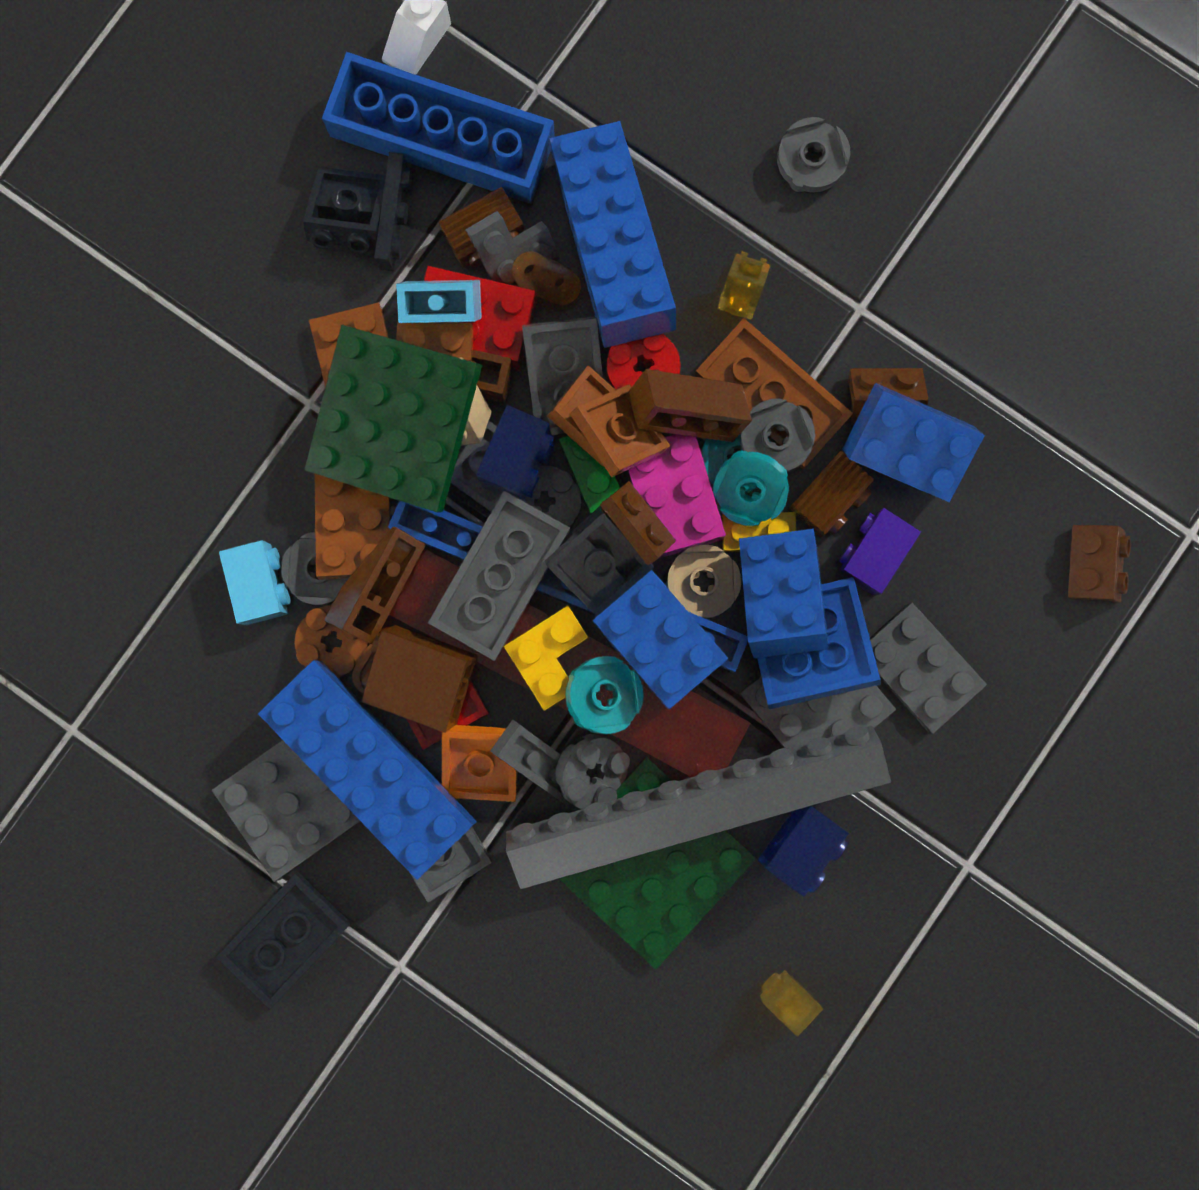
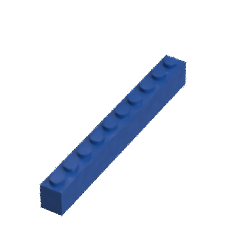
[388,500,748,673]

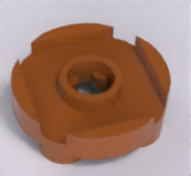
[294,605,369,678]

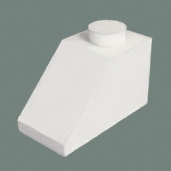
[382,0,451,75]

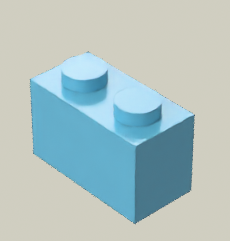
[396,280,482,323]
[219,540,291,625]

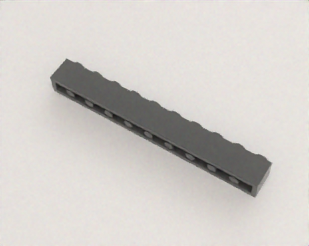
[506,725,891,889]

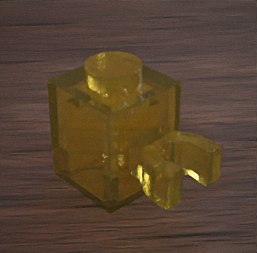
[717,251,771,320]
[760,970,823,1037]

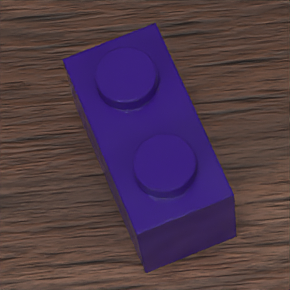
[838,508,921,596]

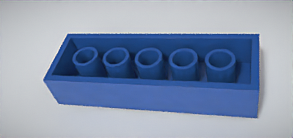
[322,52,555,204]
[549,121,676,348]
[258,660,477,880]

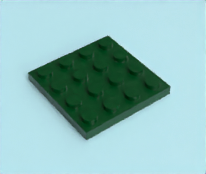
[305,325,482,512]
[558,756,756,970]

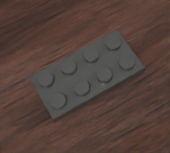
[428,491,571,661]

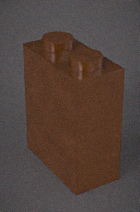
[362,625,477,733]

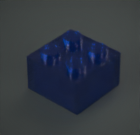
[476,405,555,501]
[757,806,849,897]

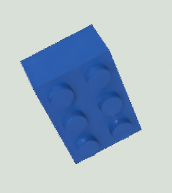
[842,383,985,502]
[739,529,829,658]
[593,570,728,709]

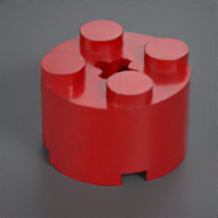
[606,334,681,390]

